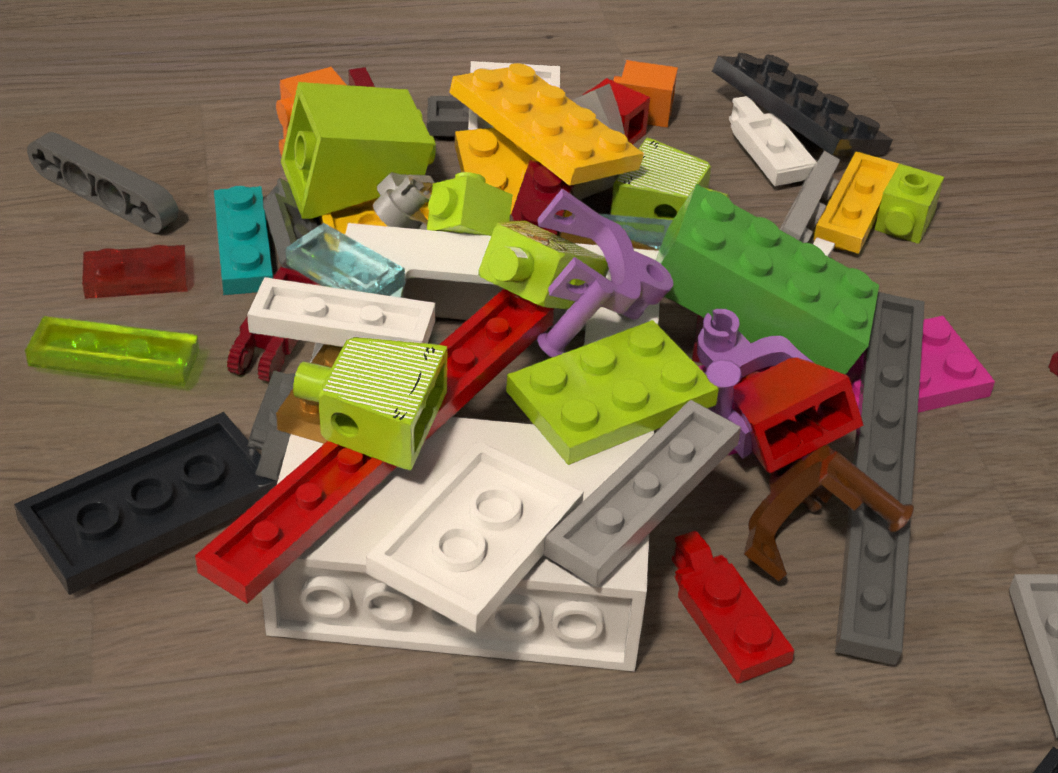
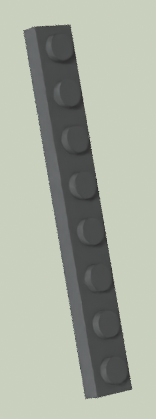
[835,292,925,665]

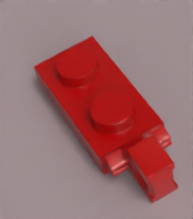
[672,530,795,683]

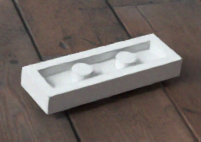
[247,278,435,347]

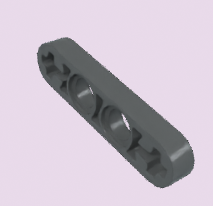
[27,132,179,233]

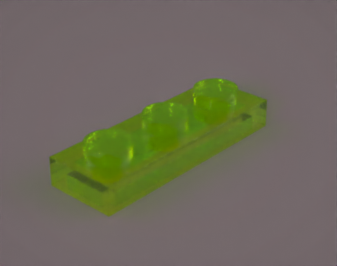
[25,316,200,386]

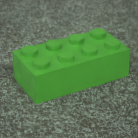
[656,184,879,374]

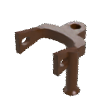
[744,445,914,581]

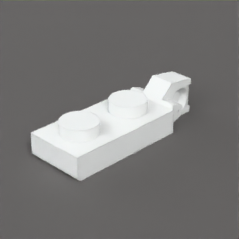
[729,96,817,186]

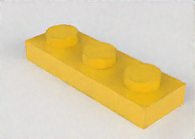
[813,151,899,254]

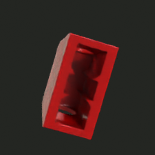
[732,357,864,473]

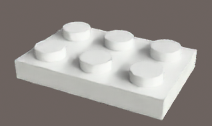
[366,440,584,633]

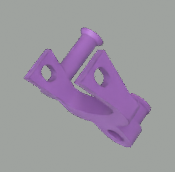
[537,189,673,357]
[697,309,814,459]

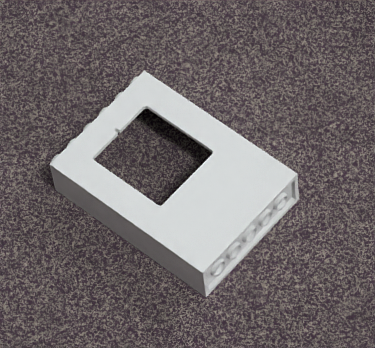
[262,223,659,672]

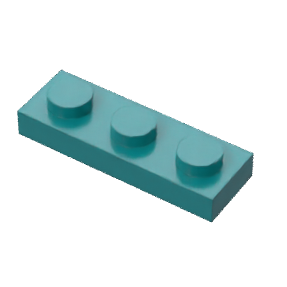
[214,186,273,295]

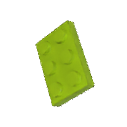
[506,320,719,465]

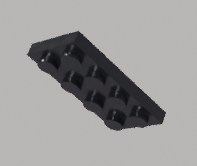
[712,53,893,155]
[14,412,278,595]

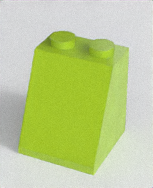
[281,82,436,219]

